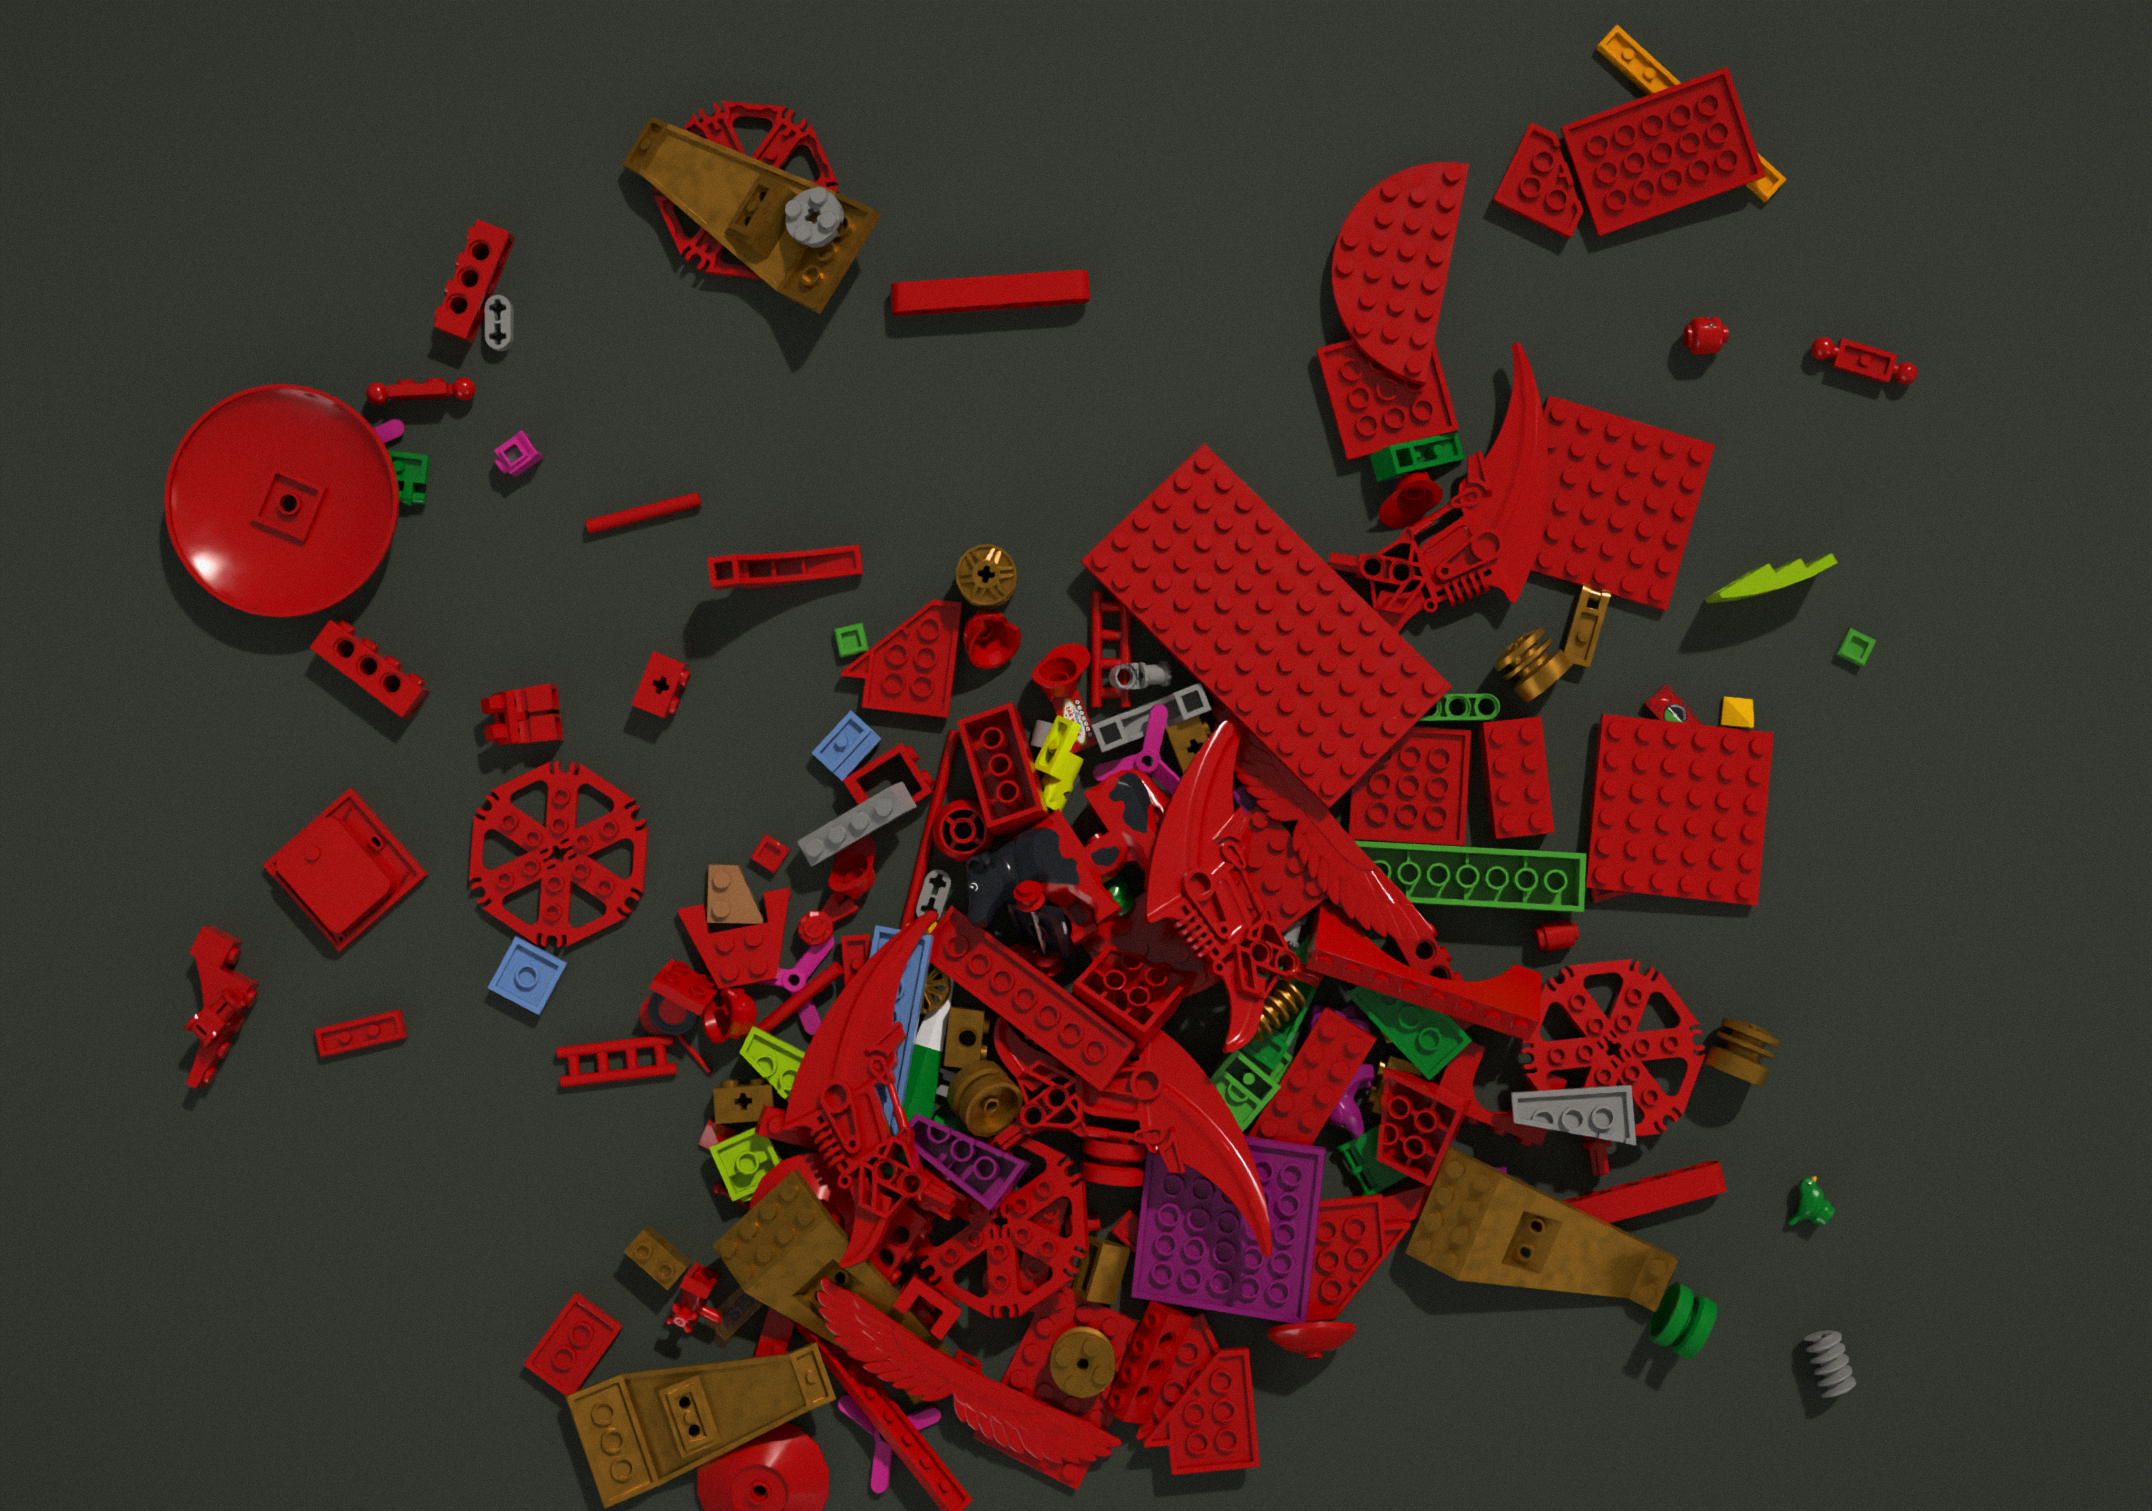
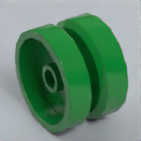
[1648,1282,1717,1360]

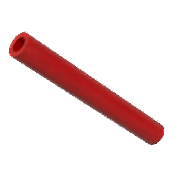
[586,492,702,534]
[756,961,844,1033]

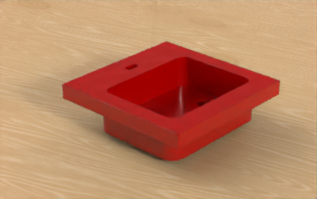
[263,788,429,952]

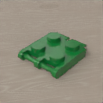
[1336,1122,1407,1195]

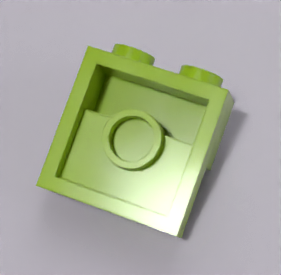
[709,1127,782,1203]

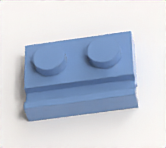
[812,710,882,781]

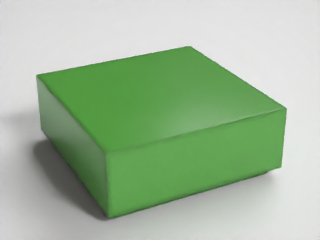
[834,623,869,658]
[1835,628,1876,667]

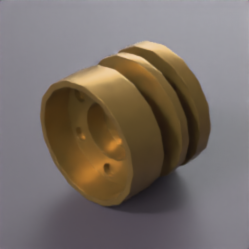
[956,544,1018,609]
[1493,626,1573,703]
[1704,1018,1781,1088]

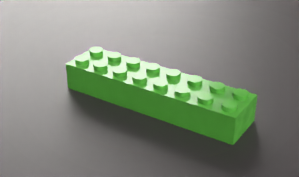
[1354,841,1586,913]

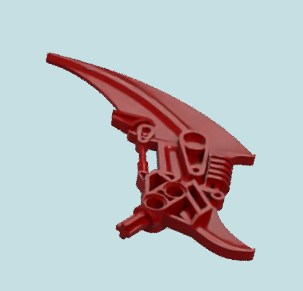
[1328,342,1548,633]
[1144,714,1323,1053]
[782,910,957,1268]
[994,1017,1272,1258]

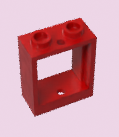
[843,743,935,805]

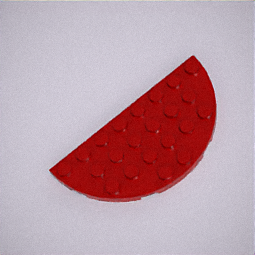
[1331,162,1469,386]

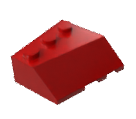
[1072,944,1197,1050]
[1376,1068,1472,1187]

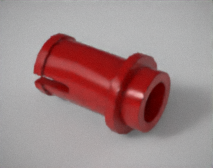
[1064,1212,1101,1236]

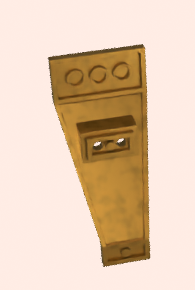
[621,116,881,314]
[1405,1147,1680,1312]
[713,1170,953,1405]
[565,1342,836,1509]

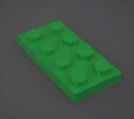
[1347,954,1472,1081]

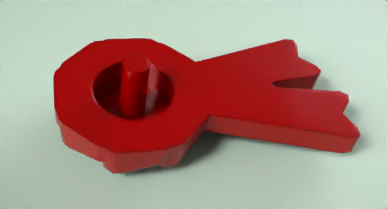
[798,890,859,946]

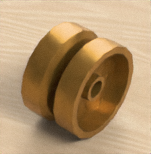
[947,1060,1023,1137]

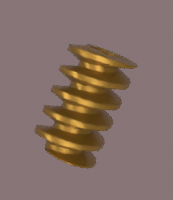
[1253,979,1306,1042]

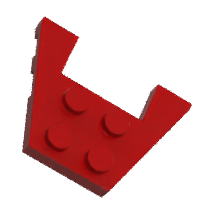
[678,888,791,990]

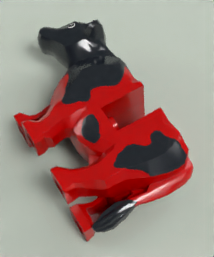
[966,769,1168,946]

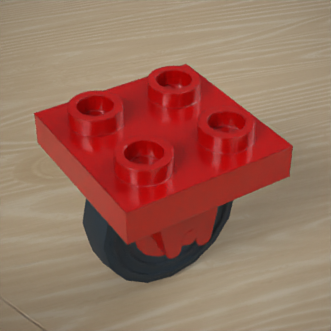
[648,959,720,1035]

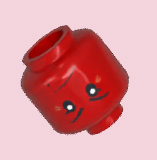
[1683,316,1729,355]

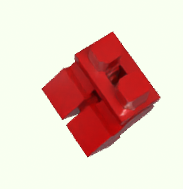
[481,683,564,746]

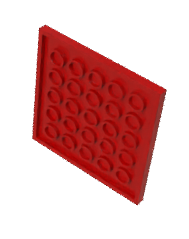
[1531,395,1715,611]
[1585,714,1774,906]

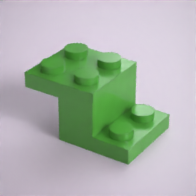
[1209,1048,1294,1132]

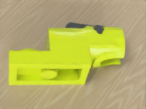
[1034,715,1084,813]

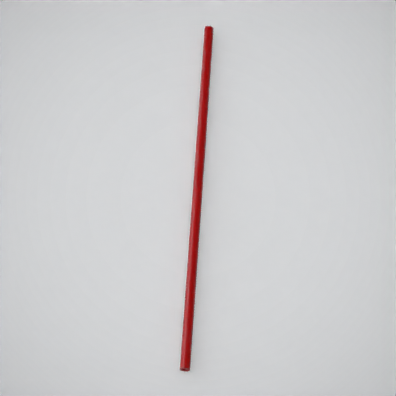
[900,730,960,930]

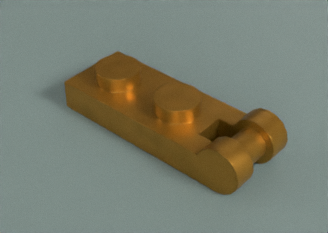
[1563,583,1611,669]

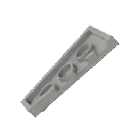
[1510,1085,1636,1145]

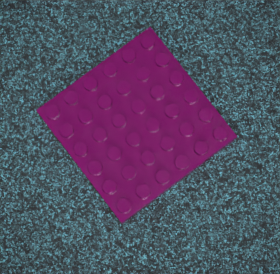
[1131,1136,1326,1323]

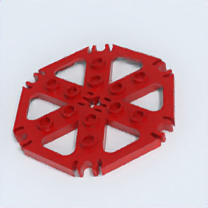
[653,101,840,279]
[469,761,649,947]
[1518,959,1705,1142]
[917,1132,1089,1318]

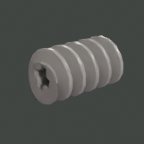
[1804,1330,1856,1398]

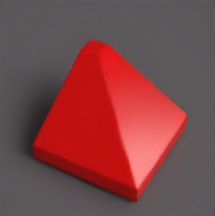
[699,1118,738,1150]

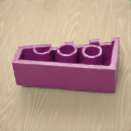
[909,1113,1032,1211]

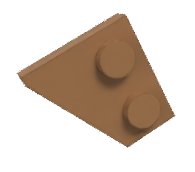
[707,864,764,924]

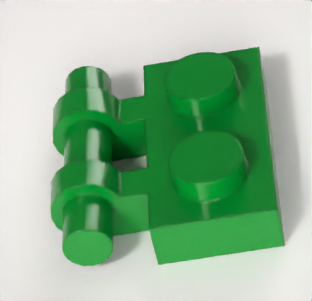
[388,450,431,506]

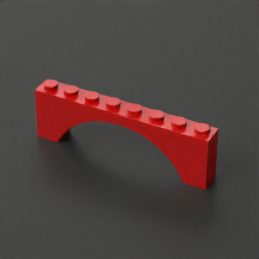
[1305,902,1541,1041]

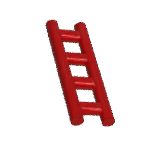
[1090,591,1131,708]
[557,1034,678,1088]

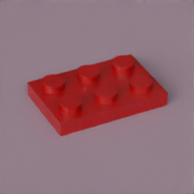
[523,1291,624,1395]

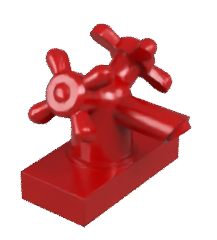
[666,1262,723,1333]

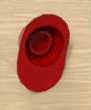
[1379,470,1443,528]
[1032,643,1090,702]
[828,835,876,900]

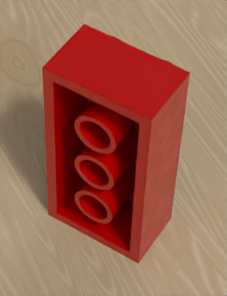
[957,702,1049,837]
[1478,716,1554,839]

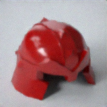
[963,608,1021,669]
[702,987,757,1044]

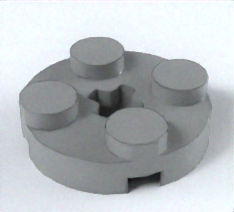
[785,187,844,248]

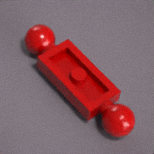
[1811,337,1918,385]
[366,377,476,406]

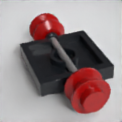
[1007,880,1074,977]

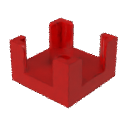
[893,1271,962,1340]

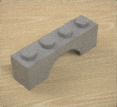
[1091,682,1211,753]
[797,781,917,867]

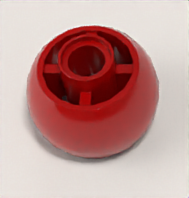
[932,799,995,862]

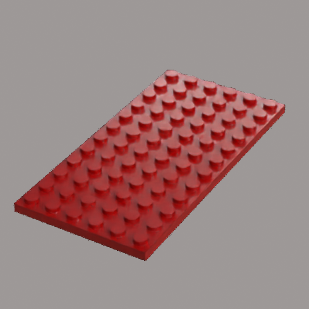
[1080,443,1452,809]

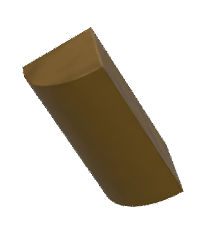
[1072,1236,1131,1305]

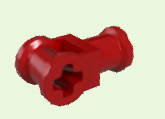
[184,988,245,1049]

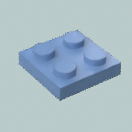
[488,936,569,1015]

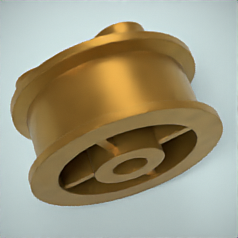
[1050,1326,1115,1398]

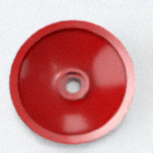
[1268,1322,1357,1359]

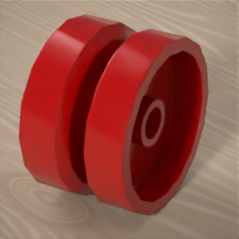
[1080,1137,1147,1187]

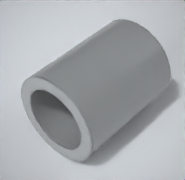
[1030,720,1053,748]

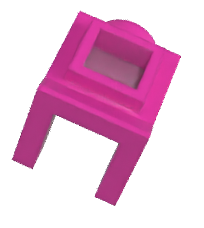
[494,430,544,477]

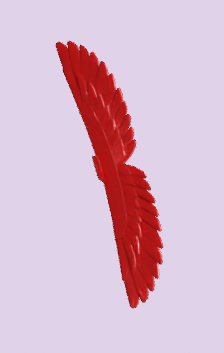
[1211,695,1434,941]
[817,1277,1122,1464]

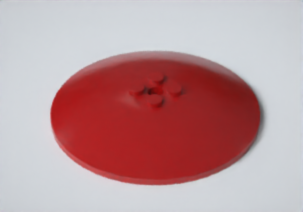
[164,384,400,618]

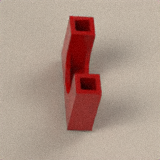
[1435,1041,1567,1147]

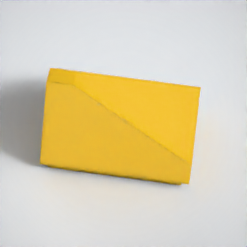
[1720,696,1754,728]

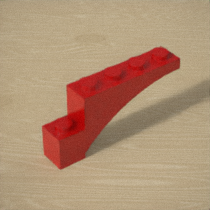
[707,544,864,590]
[185,925,260,1089]

